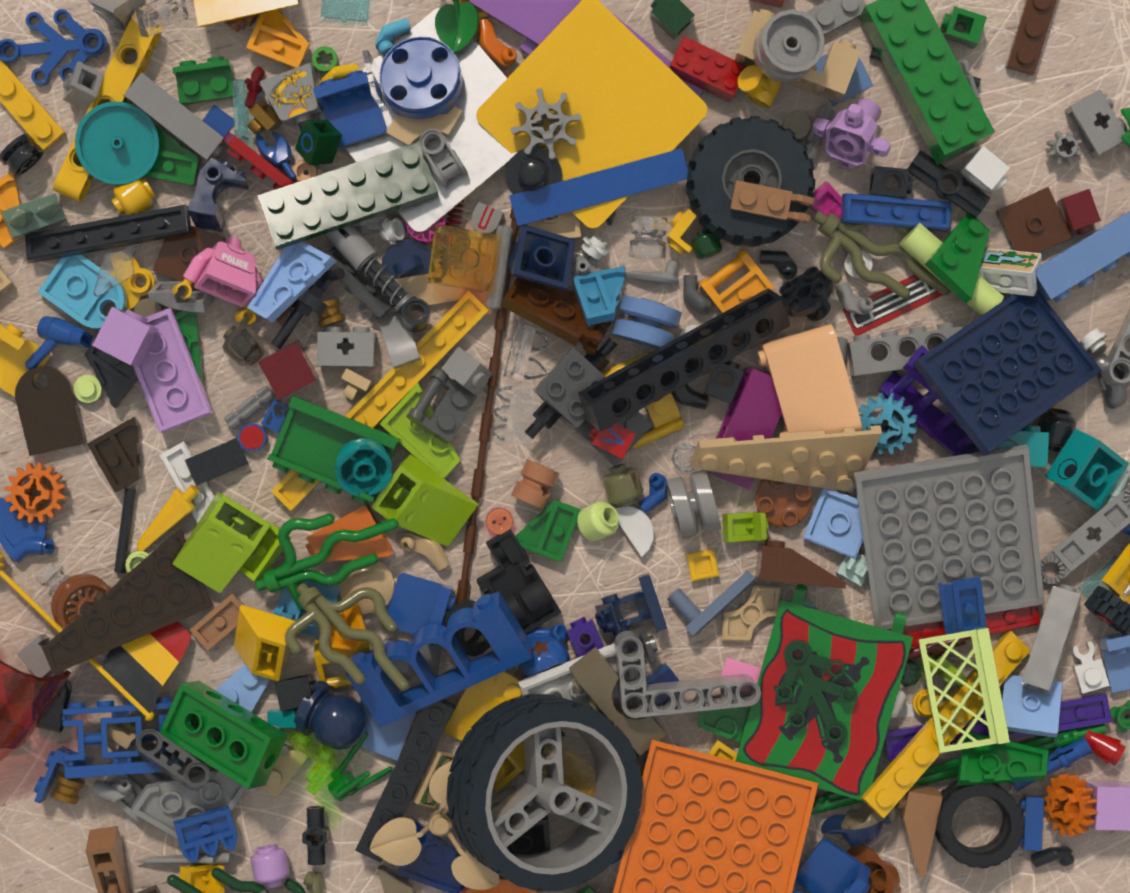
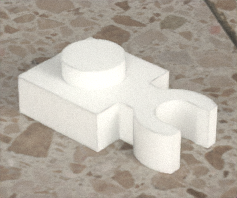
[1071,640,1110,694]

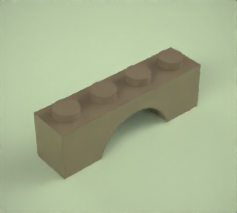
[569,647,666,756]

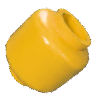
[111,178,155,215]

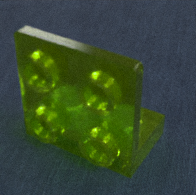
[286,730,339,796]

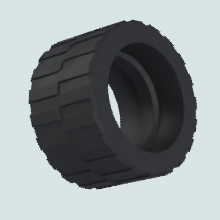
[935,781,1024,869]

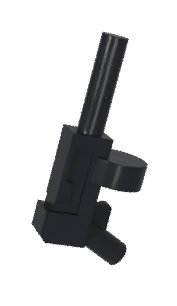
[271,268,345,349]

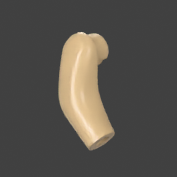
[400,532,450,571]

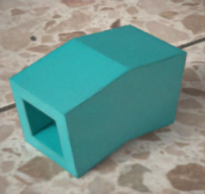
[267,708,298,728]

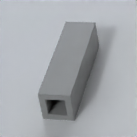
[123,73,224,160]
[1021,584,1081,695]

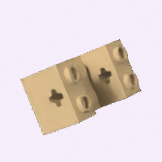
[735,9,861,103]

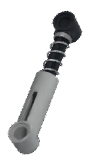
[324,225,430,333]

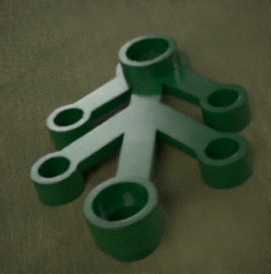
[776,640,858,744]

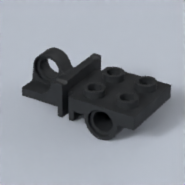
[476,529,562,634]

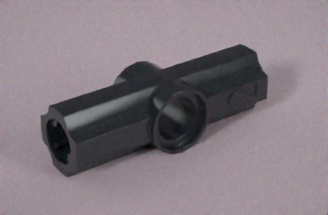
[907,150,991,219]

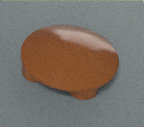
[755,479,812,527]

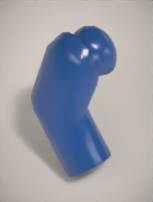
[638,473,667,514]

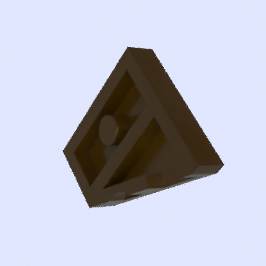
[87,417,142,493]

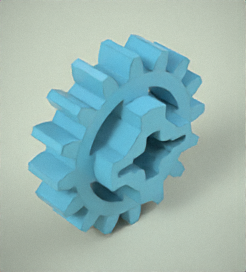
[859,393,917,454]

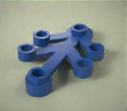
[0,9,108,86]

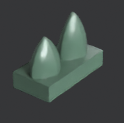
[1,193,66,240]

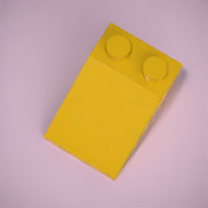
[444,670,524,741]

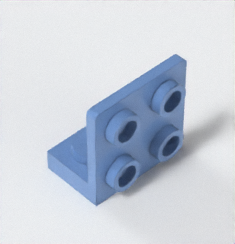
[1098,631,1130,693]

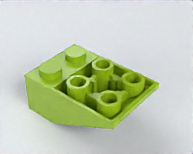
[371,454,479,547]
[172,492,271,593]

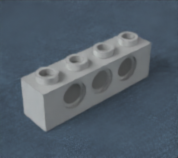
[847,322,963,377]

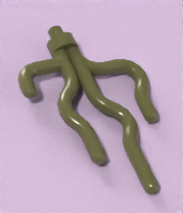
[812,210,950,299]
[285,583,409,691]

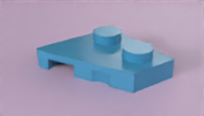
[572,266,626,326]

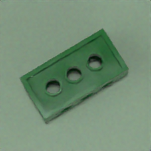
[159,681,288,789]

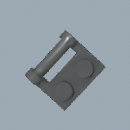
[407,369,477,444]

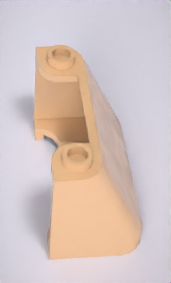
[757,324,862,434]

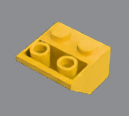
[234,605,295,682]

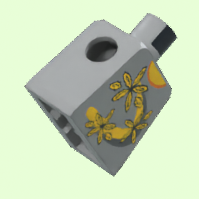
[260,63,323,134]

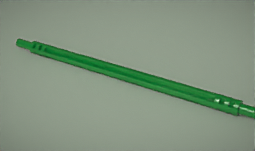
[811,724,1107,816]

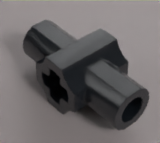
[302,806,330,865]

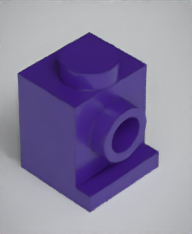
[567,616,605,657]

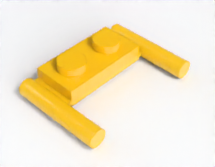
[601,350,685,449]

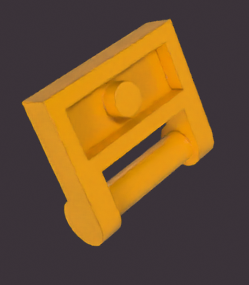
[698,249,774,313]

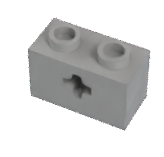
[1064,89,1128,159]
[317,327,377,368]

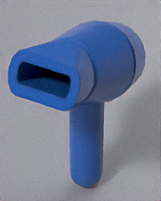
[25,316,93,370]

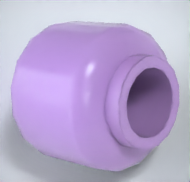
[250,844,290,888]

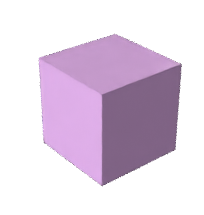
[92,307,159,367]
[1086,780,1130,831]

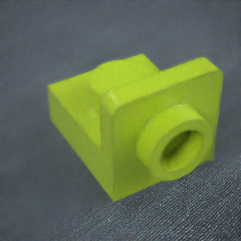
[920,654,967,686]

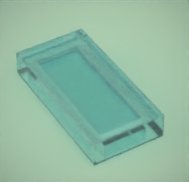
[232,79,250,140]

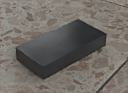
[185,438,248,486]

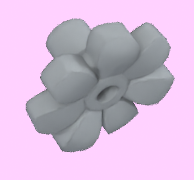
[570,249,600,282]

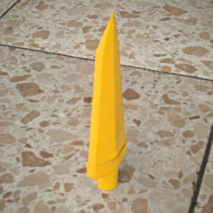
[136,485,199,551]

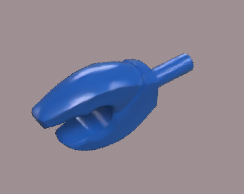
[255,131,297,180]

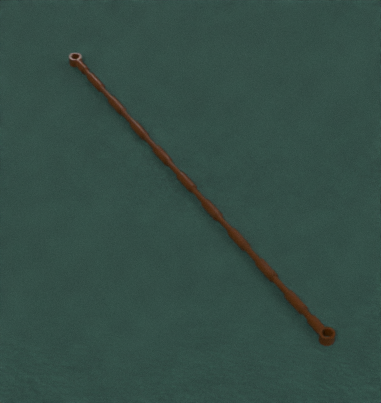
[446,206,518,659]

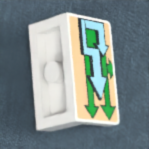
[979,248,1042,296]

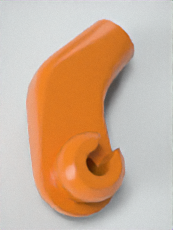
[478,19,517,67]

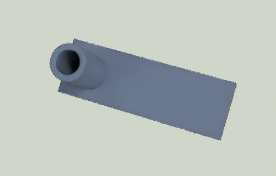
[668,570,756,637]

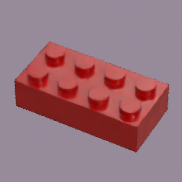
[668,36,747,102]

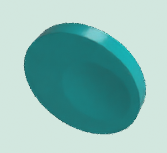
[75,102,159,185]

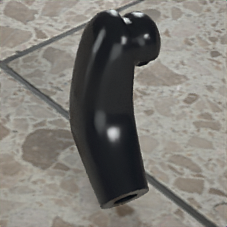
[672,383,709,410]

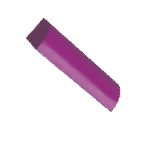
[705,367,782,490]

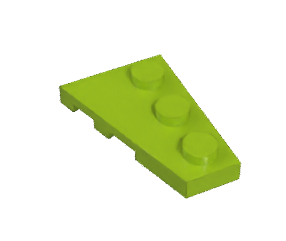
[380,383,461,479]

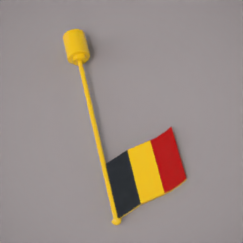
[0,552,192,721]

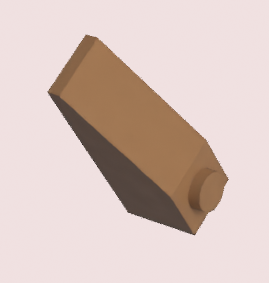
[896,784,943,877]
[85,826,131,893]

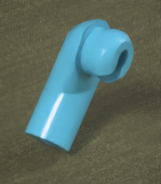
[375,18,410,55]

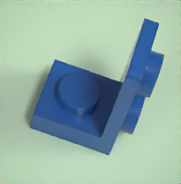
[34,746,94,803]

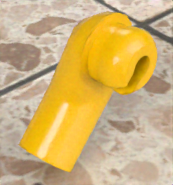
[321,63,359,82]

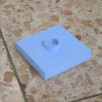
[803,488,863,559]
[1002,675,1063,738]

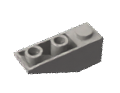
[87,0,145,30]

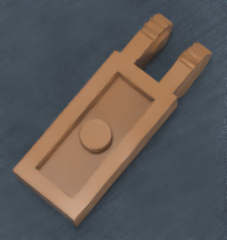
[730,180,814,223]

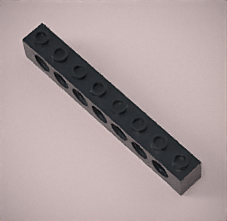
[578,288,790,432]

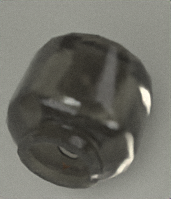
[223,325,265,366]

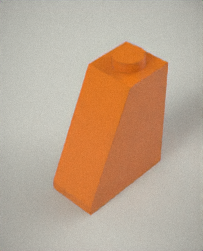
[305,504,395,562]

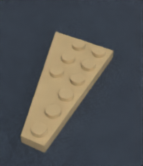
[691,425,882,493]

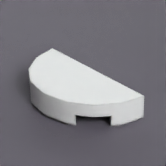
[615,506,654,557]

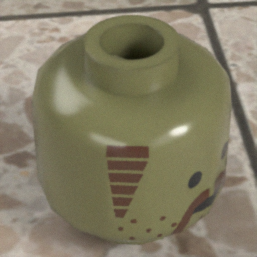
[603,464,643,508]

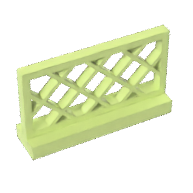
[918,627,1010,753]

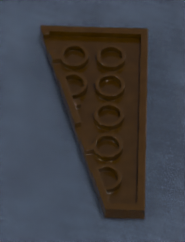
[42,528,213,675]

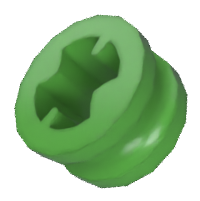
[312,46,339,74]

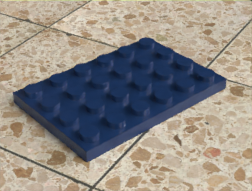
[913,290,1102,456]

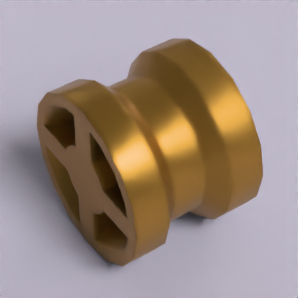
[314,298,346,328]
[50,773,85,804]

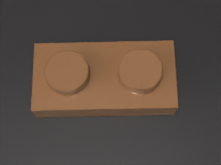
[190,593,245,651]

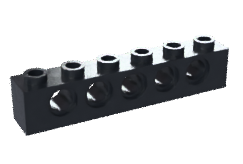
[355,699,455,863]

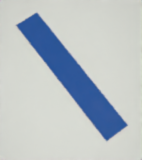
[509,148,688,226]

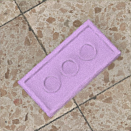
[133,308,214,434]

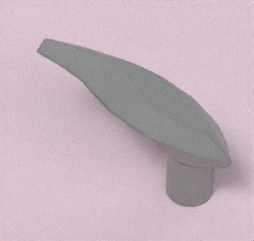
[625,260,679,285]

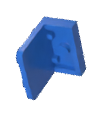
[313,71,387,148]
[388,573,456,635]
[795,839,871,893]

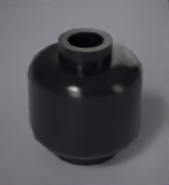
[1038,408,1076,452]

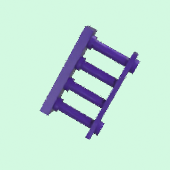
[878,345,977,456]

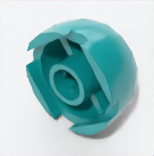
[334,438,392,496]

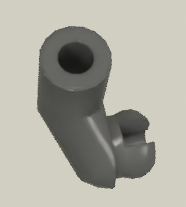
[683,275,712,313]

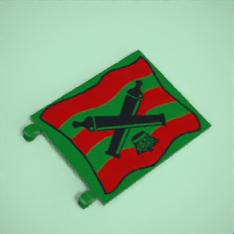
[736,584,913,802]

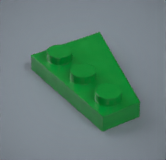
[957,732,1049,786]

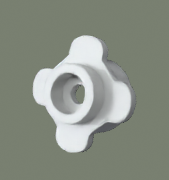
[581,234,609,260]

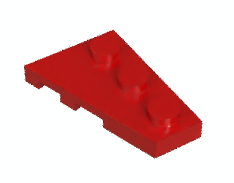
[222,132,294,190]

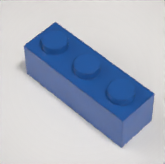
[1019,794,1044,851]

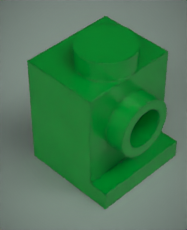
[940,6,987,49]

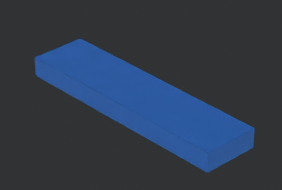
[841,193,951,231]

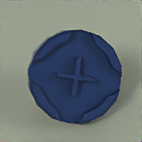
[382,239,438,279]

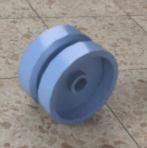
[612,295,682,349]

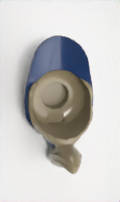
[821,803,898,847]

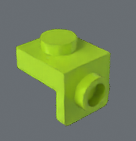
[722,511,769,543]

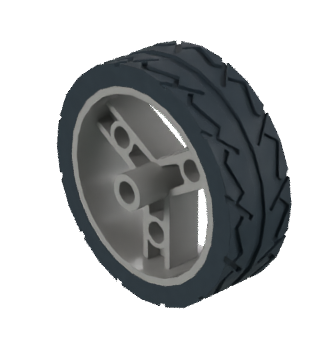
[446,694,643,892]

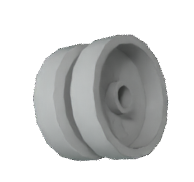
[753,9,825,83]
[666,470,721,539]

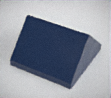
[508,225,575,291]

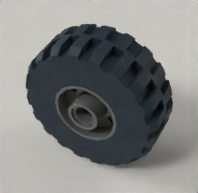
[686,116,815,247]

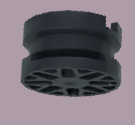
[0,133,44,177]

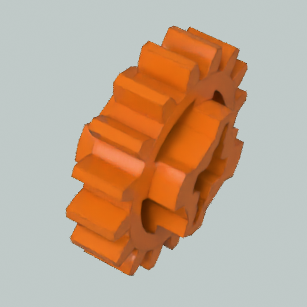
[4,462,68,523]
[1042,774,1098,837]

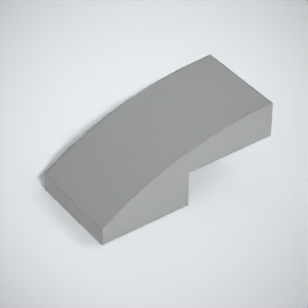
[148,281,214,312]
[377,311,421,369]

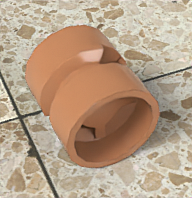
[511,459,560,509]

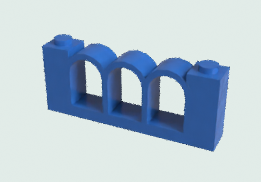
[346,591,532,727]

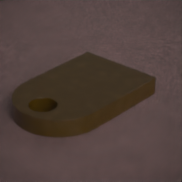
[15,366,86,456]

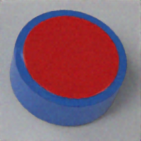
[238,423,267,451]

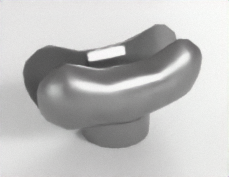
[1093,356,1130,409]

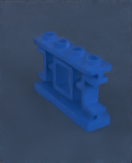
[62,697,181,779]

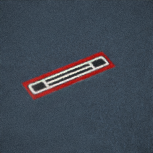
[843,269,951,336]

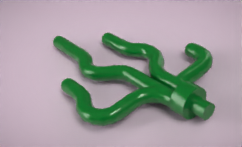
[256,514,399,612]

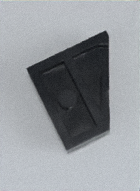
[84,338,138,408]

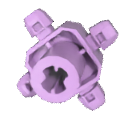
[812,99,891,170]

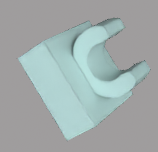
[836,553,868,586]

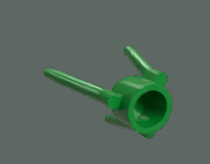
[328,732,393,802]

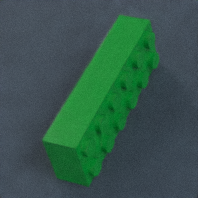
[859,0,995,165]

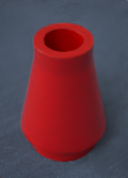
[1085,730,1126,766]

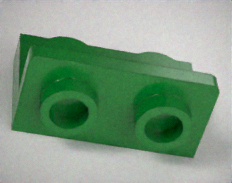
[172,56,237,105]

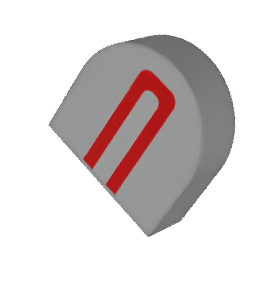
[471,201,504,235]

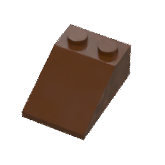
[755,539,846,589]

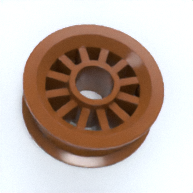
[51,574,111,629]

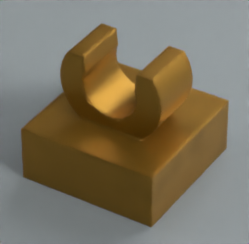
[247,101,283,134]

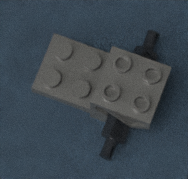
[524,338,653,466]

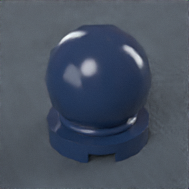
[294,681,367,750]

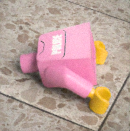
[172,237,263,325]

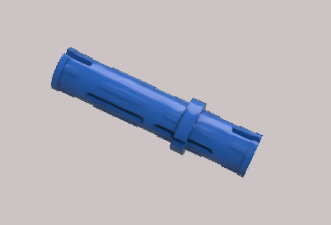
[1011,737,1093,792]

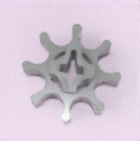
[511,88,582,161]

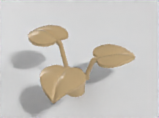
[370,759,499,890]

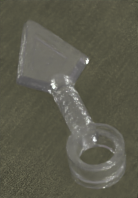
[94,205,162,297]

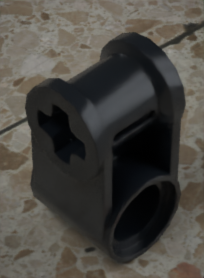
[32,676,72,733]

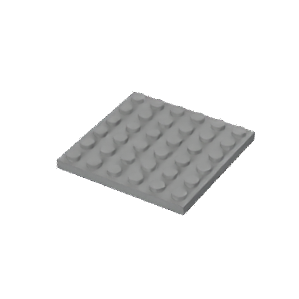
[854,444,1045,630]

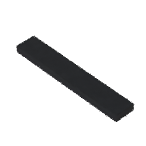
[25,204,192,263]

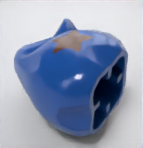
[520,624,570,678]

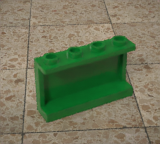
[267,396,400,505]

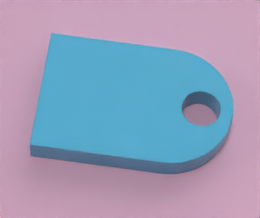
[38,254,128,330]

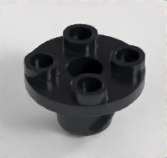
[505,147,563,195]
[779,266,833,321]

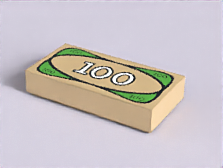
[411,749,454,808]

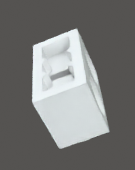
[958,146,1010,194]

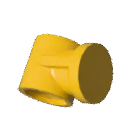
[738,65,783,108]

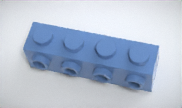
[1036,211,1130,302]

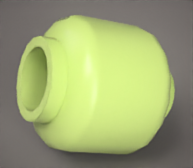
[577,501,619,542]

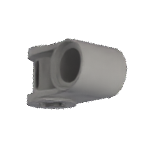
[420,129,467,186]

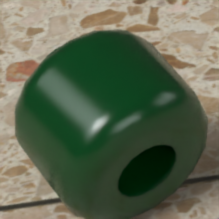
[691,229,722,260]

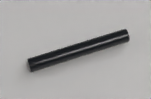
[114,488,136,573]

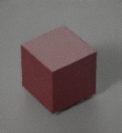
[258,340,319,400]

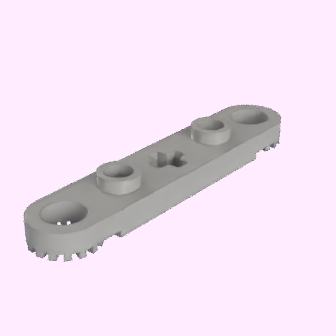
[1040,485,1130,584]

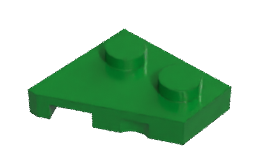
[143,124,201,187]
[515,500,581,562]

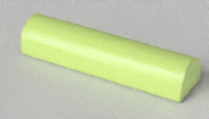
[899,223,1004,316]

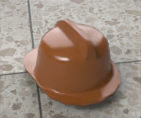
[847,845,902,893]

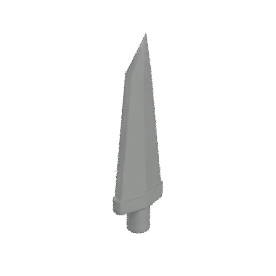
[135,852,232,865]

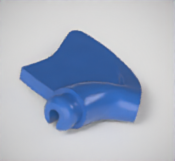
[0,498,55,563]

